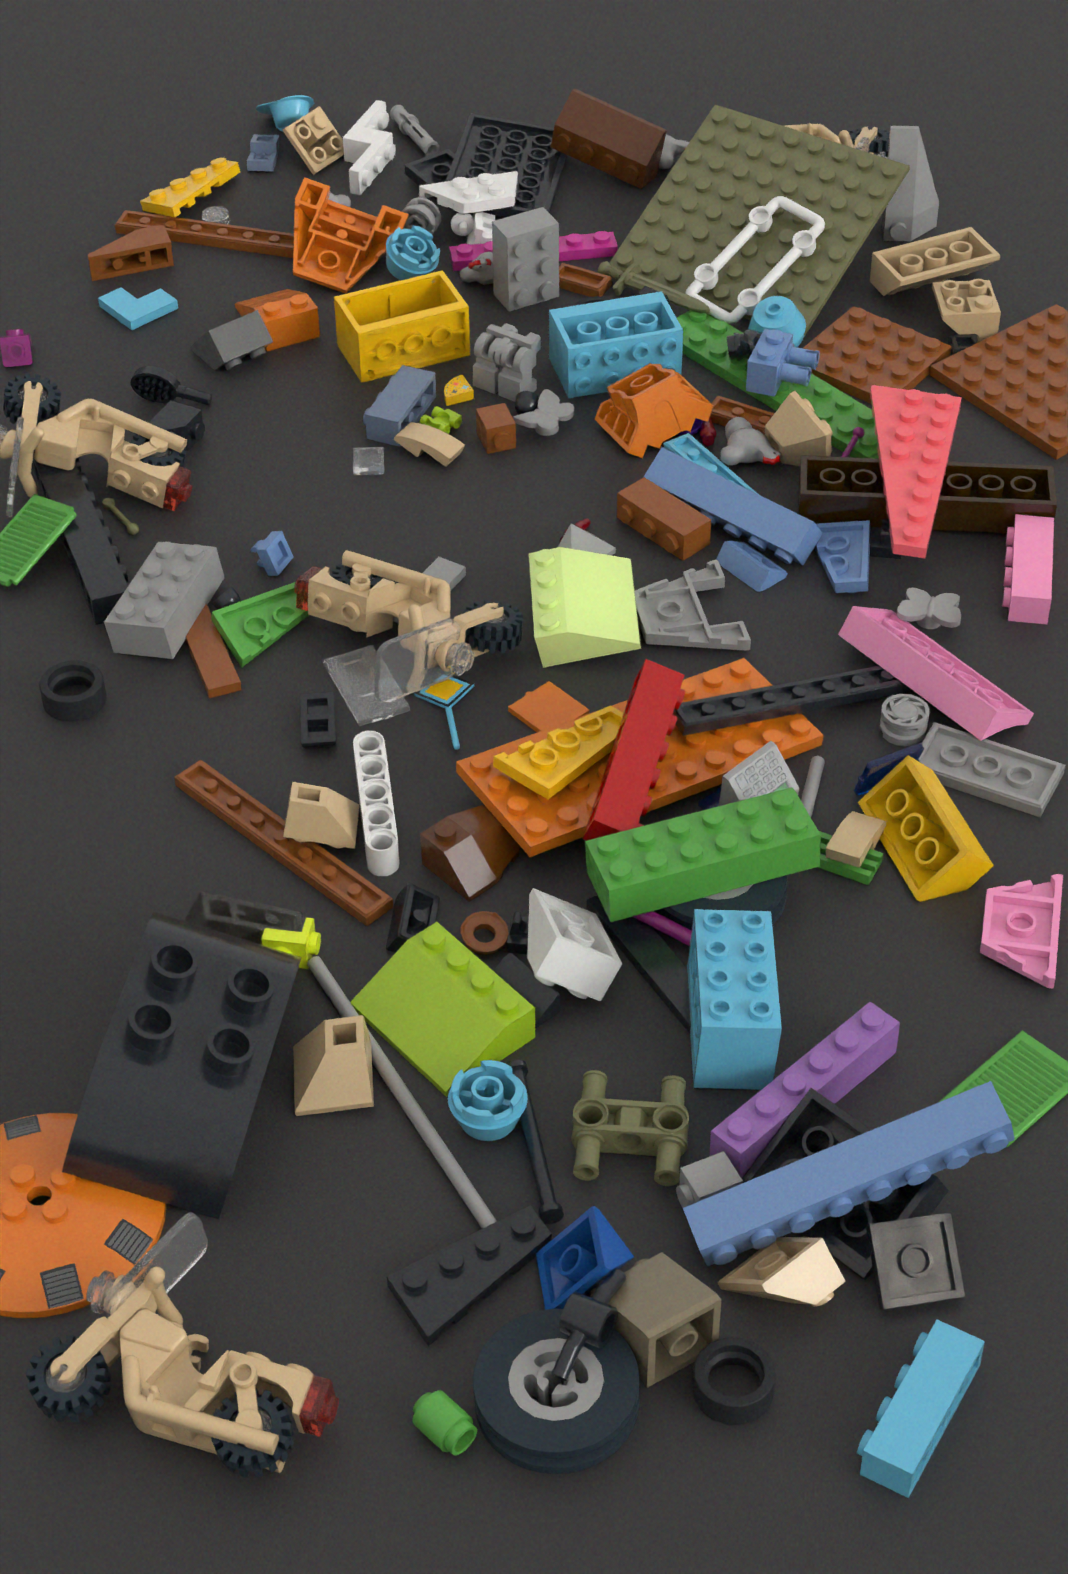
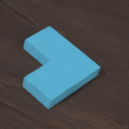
[98,287,178,330]

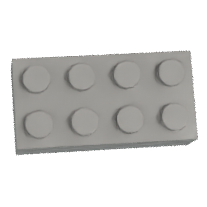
[104,542,225,659]

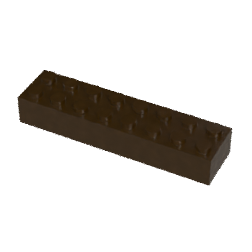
[798,455,1057,534]

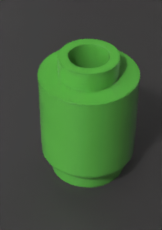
[412,1390,477,1456]

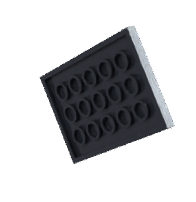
[439,113,567,218]

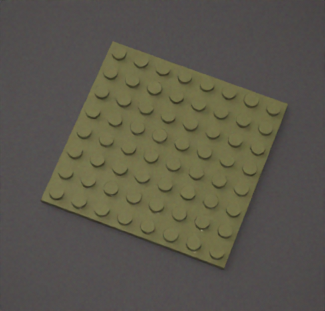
[610,105,910,337]

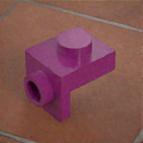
[0,329,33,367]

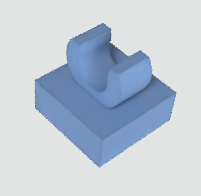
[250,531,294,576]

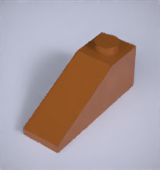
[87,225,174,281]

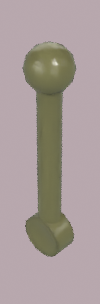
[102,498,139,535]

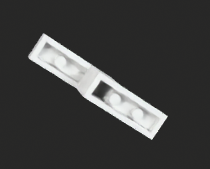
[343,100,396,195]

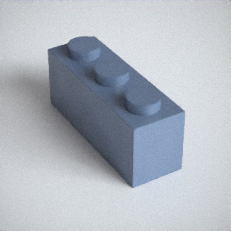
[363,365,436,447]

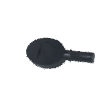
[130,366,212,405]

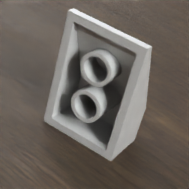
[527,888,622,1001]

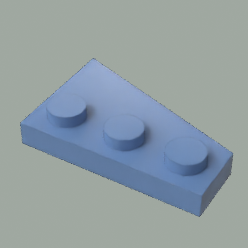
[814,520,871,593]

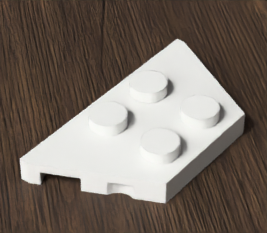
[419,171,518,214]

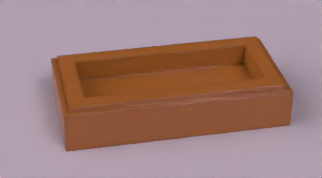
[559,263,612,297]

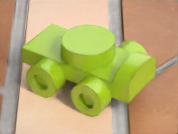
[420,406,462,434]

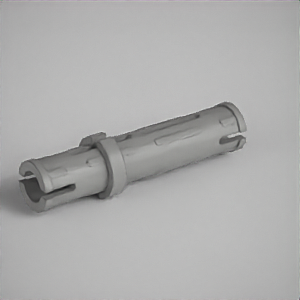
[390,105,440,156]

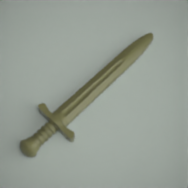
[598,261,710,314]

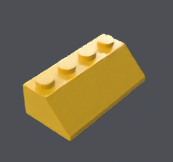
[858,755,994,902]

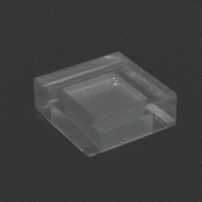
[353,447,384,475]

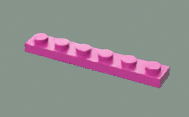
[449,231,618,271]

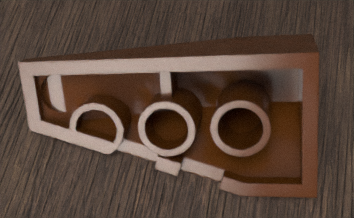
[420,805,521,902]

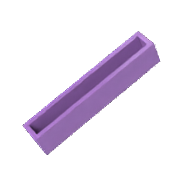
[709,1002,900,1178]

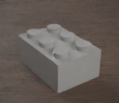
[492,207,559,311]

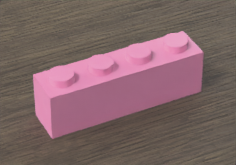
[1002,514,1054,625]

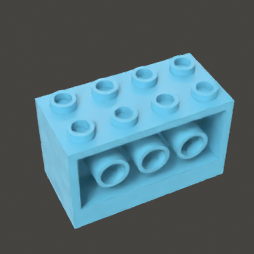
[549,291,683,399]
[687,909,782,1090]

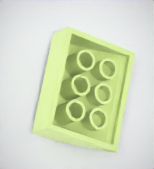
[529,547,641,668]

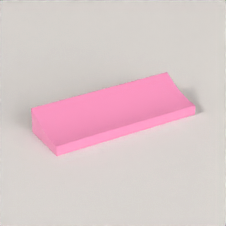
[838,606,1034,741]

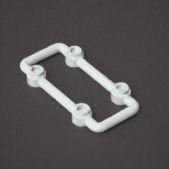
[685,196,825,324]

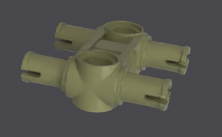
[571,1070,689,1186]

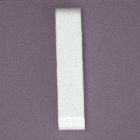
[353,731,399,876]

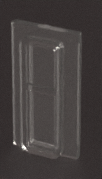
[323,645,410,726]

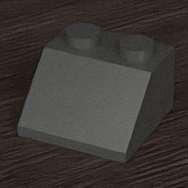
[190,310,273,371]

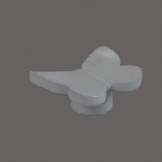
[513,389,574,436]
[897,588,961,629]

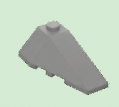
[881,126,939,241]

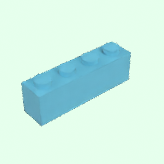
[857,1319,985,1498]

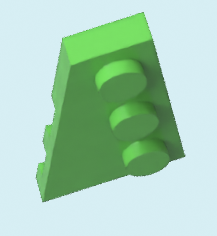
[211,581,309,668]

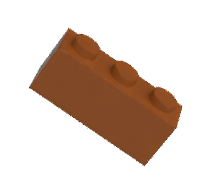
[617,477,711,561]

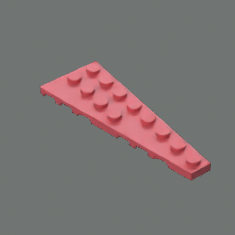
[870,385,962,559]

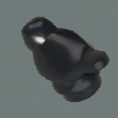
[727,329,762,361]

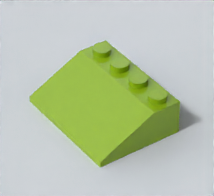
[350,922,535,1097]

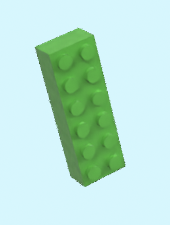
[585,787,821,922]

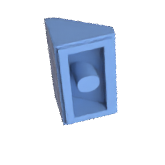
[716,541,788,592]

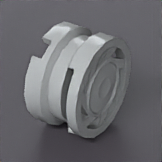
[401,197,441,235]
[879,694,929,746]

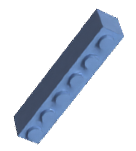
[644,447,823,566]

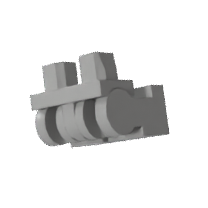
[473,323,541,402]

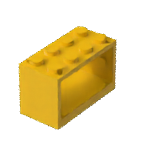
[334,270,470,383]

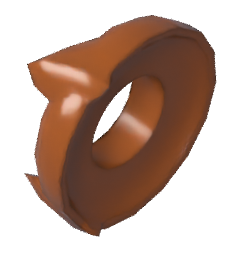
[460,911,509,955]

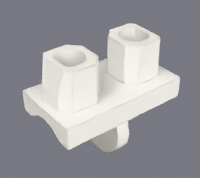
[451,211,495,245]

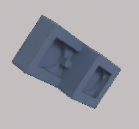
[247,135,280,171]

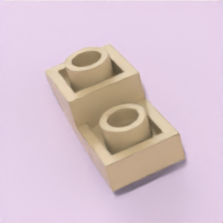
[393,422,465,467]
[826,811,886,868]

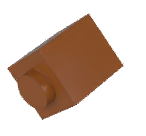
[476,403,516,454]

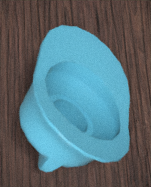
[256,95,314,132]

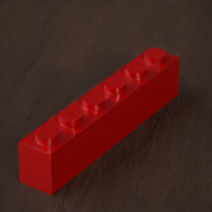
[583,659,686,840]

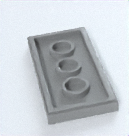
[913,722,1065,818]

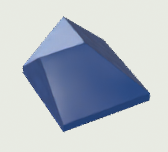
[536,1206,634,1310]

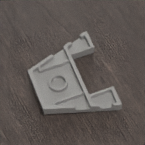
[635,559,751,651]

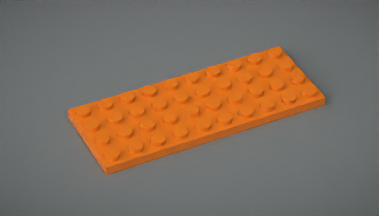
[456,658,824,857]

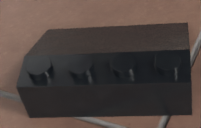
[742,1088,949,1280]

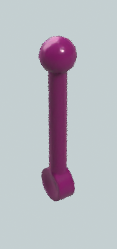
[841,427,865,457]

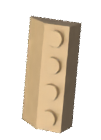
[870,227,1000,296]

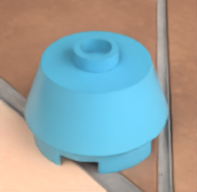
[386,225,440,280]
[748,296,806,347]
[448,1060,528,1141]

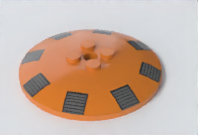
[0,1113,166,1318]

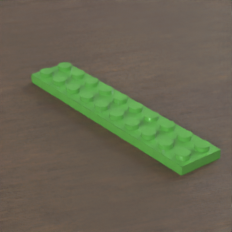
[677,310,879,459]

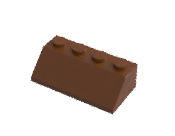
[551,89,667,189]

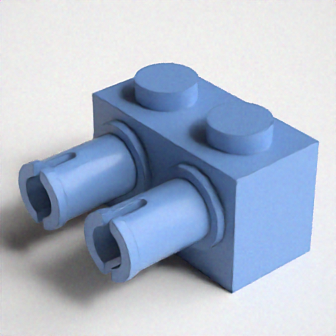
[746,329,820,397]

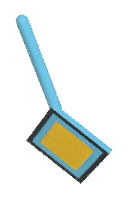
[414,670,474,750]

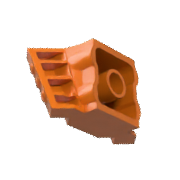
[594,363,713,458]

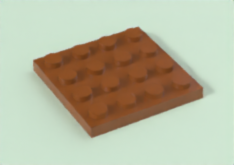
[803,306,952,404]

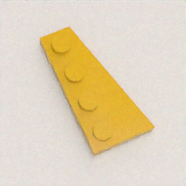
[140,158,240,217]
[493,705,623,800]

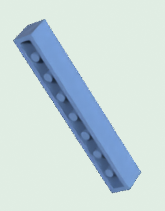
[683,1081,1015,1267]

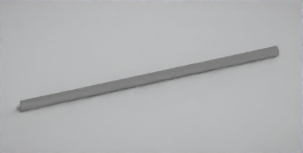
[307,956,497,1229]

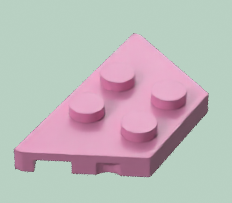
[980,874,1063,989]

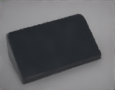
[386,882,440,952]
[493,953,560,1029]

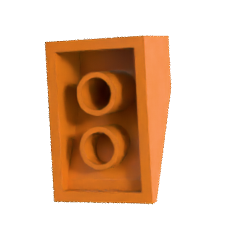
[235,289,320,352]

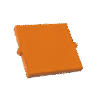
[508,681,590,732]

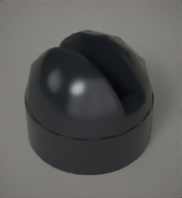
[515,391,539,415]
[212,587,241,610]

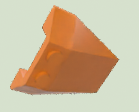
[293,177,409,294]

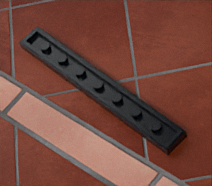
[672,666,913,736]

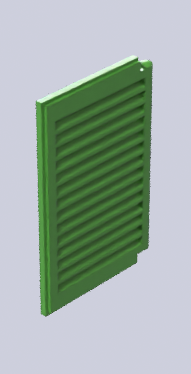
[0,494,77,587]
[939,1030,1068,1147]

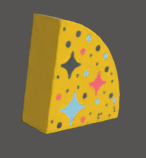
[444,375,474,406]

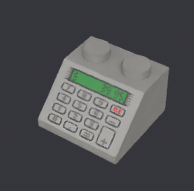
[719,741,799,806]

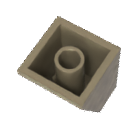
[591,1252,721,1388]

